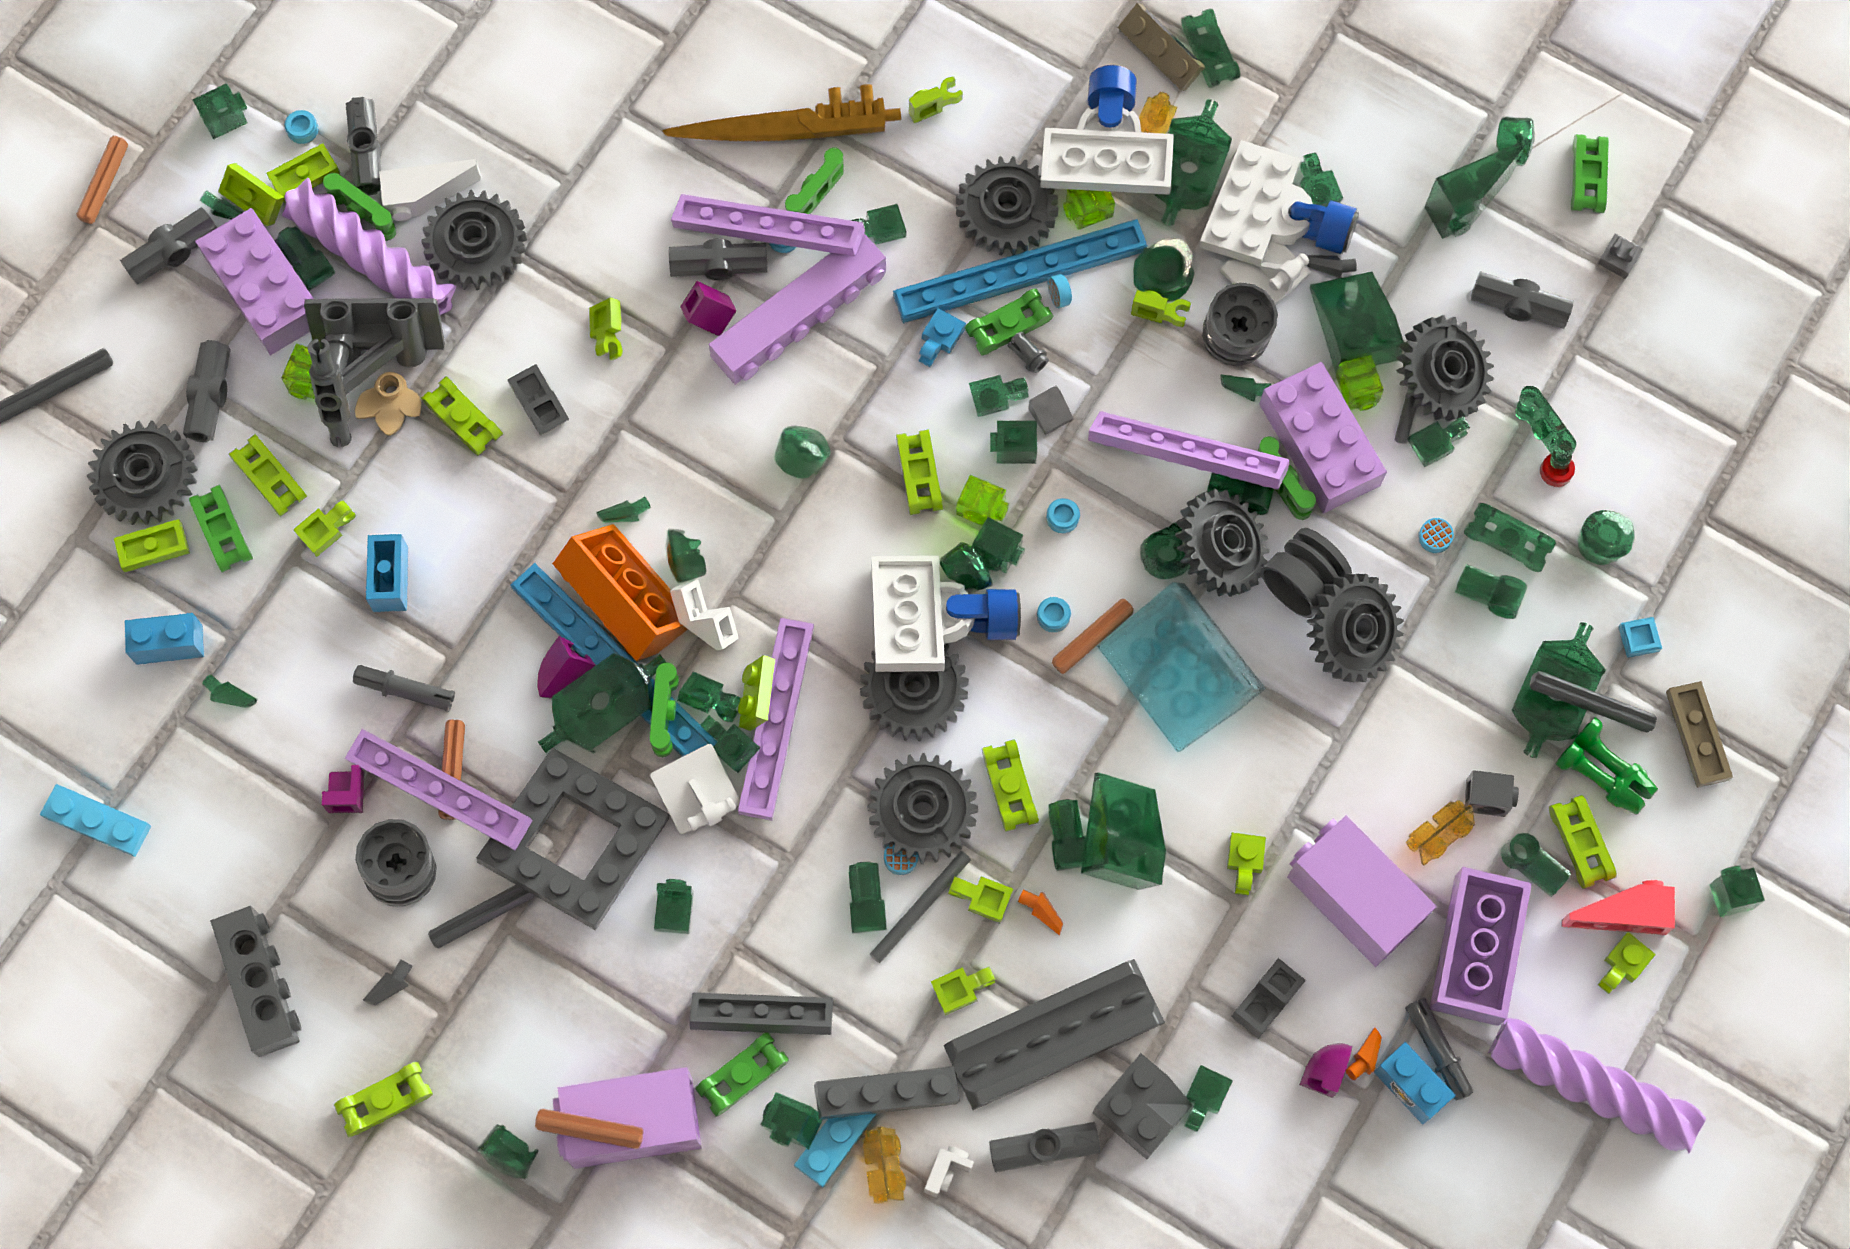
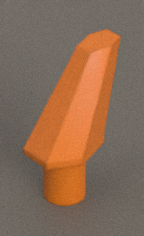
[1018,889,1063,936]
[1346,1028,1382,1080]

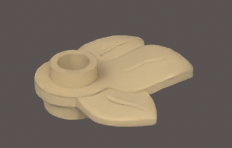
[355,372,422,436]

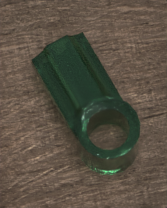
[274,226,336,291]
[1207,473,1274,515]
[1455,564,1528,619]
[1048,799,1091,871]
[1501,833,1571,897]
[848,862,887,933]

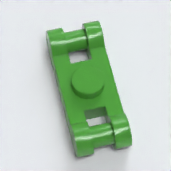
[1571,134,1609,213]
[785,148,844,214]
[323,173,396,241]
[964,288,1054,355]
[1258,436,1316,520]
[189,484,253,573]
[650,662,679,757]
[695,1033,789,1117]

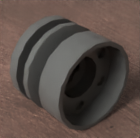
[1202,282,1278,366]
[1261,528,1352,618]
[355,819,437,907]

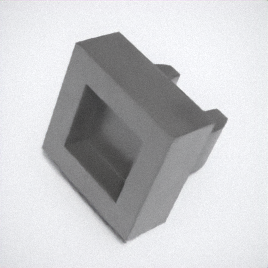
[1597,233,1643,279]

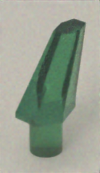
[199,190,243,220]
[1220,374,1271,401]
[596,496,651,523]
[202,674,257,708]

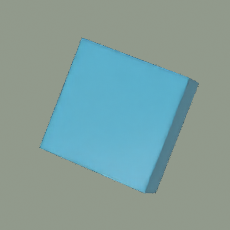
[1618,617,1662,658]

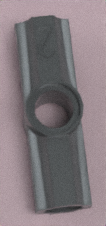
[345,97,381,196]
[120,207,217,285]
[669,239,768,281]
[1470,271,1574,329]
[183,340,231,443]
[989,1122,1101,1172]

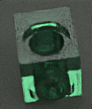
[192,83,248,140]

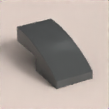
[507,364,569,435]
[1231,958,1306,1039]

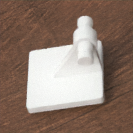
[1221,242,1310,305]
[650,744,740,834]

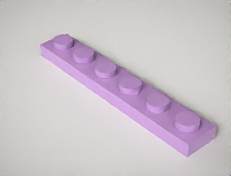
[671,194,865,256]
[1088,411,1289,490]
[738,618,814,821]
[345,729,533,850]

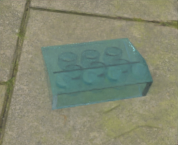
[1097,582,1266,752]

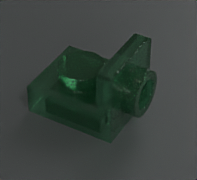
[654,879,694,934]

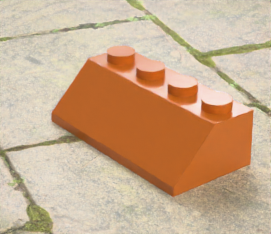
[552,524,688,661]

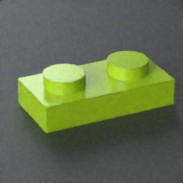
[266,143,340,203]
[218,163,284,226]
[114,519,190,573]
[738,655,775,731]

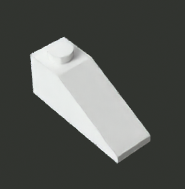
[379,159,481,221]

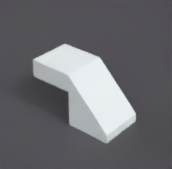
[670,579,739,650]

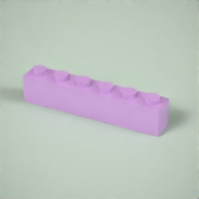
[709,234,886,385]

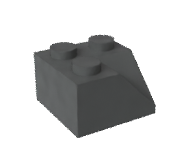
[1093,1053,1192,1160]

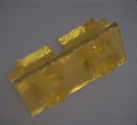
[1139,92,1178,134]
[1406,800,1475,866]
[862,1126,906,1204]

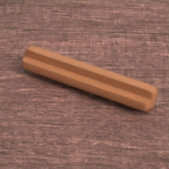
[76,136,128,224]
[1052,598,1134,674]
[438,719,465,820]
[535,1109,644,1149]

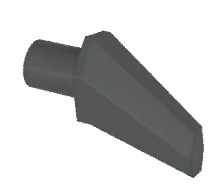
[1306,255,1357,278]
[363,959,413,1005]

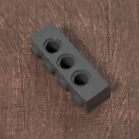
[210,905,302,1057]

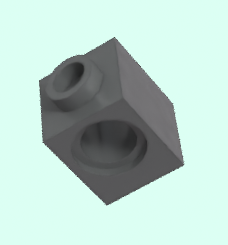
[1464,770,1519,817]

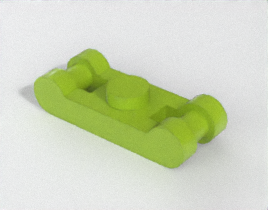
[421,376,503,456]
[896,429,943,515]
[228,434,307,517]
[981,739,1039,832]
[1549,795,1617,889]
[334,1062,433,1137]

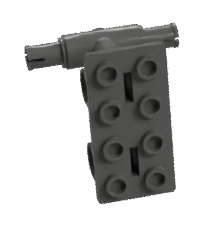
[304,298,445,447]

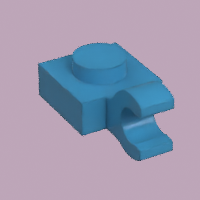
[919,308,966,367]

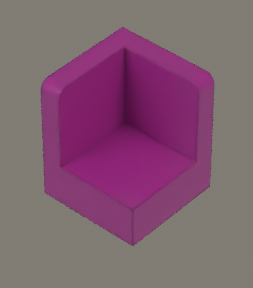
[680,281,737,336]
[322,765,365,813]

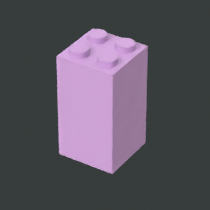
[1287,815,1437,967]
[553,1067,702,1169]

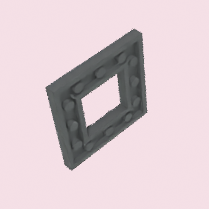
[476,748,669,931]

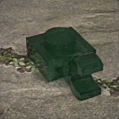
[1300,152,1343,207]
[850,204,907,245]
[969,375,1029,417]
[1408,416,1470,468]
[677,671,741,722]
[700,715,761,773]
[1184,1065,1233,1132]

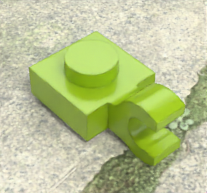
[909,77,963,124]
[1131,290,1191,327]
[589,297,623,361]
[293,500,356,557]
[1227,832,1266,896]
[948,876,1013,923]
[1598,932,1656,994]
[931,966,996,1016]

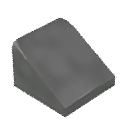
[1028,385,1073,435]

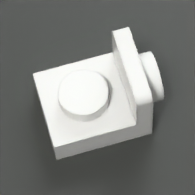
[923,1146,974,1198]

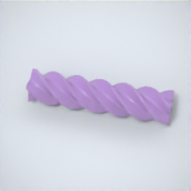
[282,178,456,315]
[1488,1018,1706,1154]

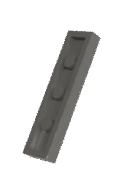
[689,992,833,1035]
[814,1066,960,1120]

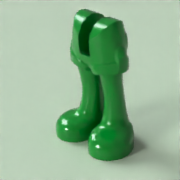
[1555,717,1658,815]

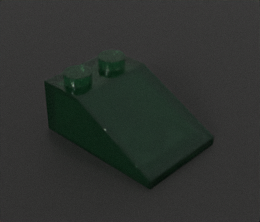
[1424,141,1525,239]
[1309,271,1404,374]
[1081,772,1166,890]

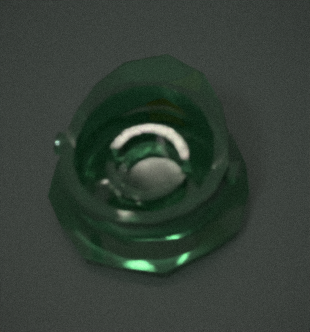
[1133,238,1195,302]

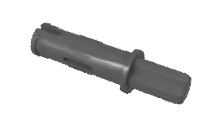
[353,665,455,712]
[1405,998,1473,1101]

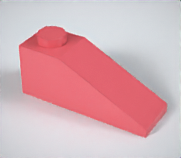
[1562,880,1675,935]

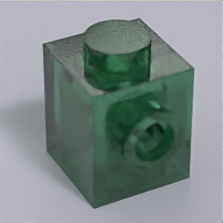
[990,421,1037,464]
[971,517,1025,573]
[1709,865,1765,917]
[760,1092,823,1149]

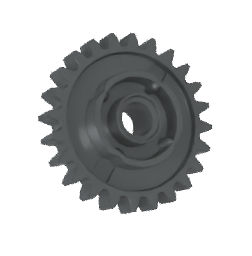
[956,156,1059,256]
[421,190,527,290]
[1396,315,1494,422]
[87,420,198,525]
[1175,489,1270,597]
[1307,574,1404,683]
[860,644,969,741]
[868,753,978,864]

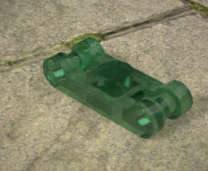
[1181,8,1241,88]
[1515,386,1576,470]
[1464,503,1556,572]

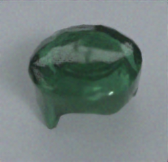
[1495,116,1535,167]
[774,426,831,479]
[1577,510,1635,565]
[1140,522,1191,579]
[665,528,707,583]
[939,541,993,590]
[477,1124,539,1179]

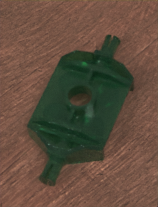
[1154,99,1232,226]
[1511,622,1606,758]
[538,653,667,754]

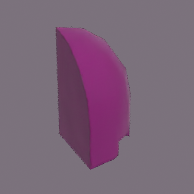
[537,636,596,698]
[1299,1043,1352,1098]

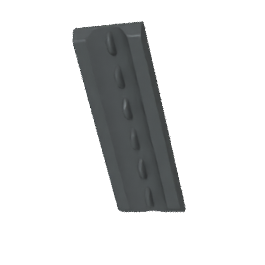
[943,959,1165,1111]

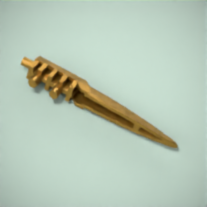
[662,84,901,141]

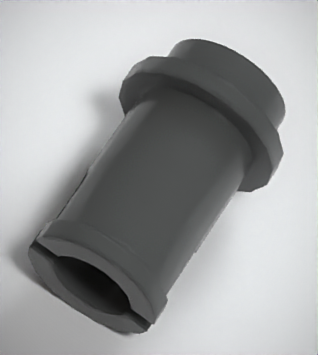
[1008,332,1049,373]

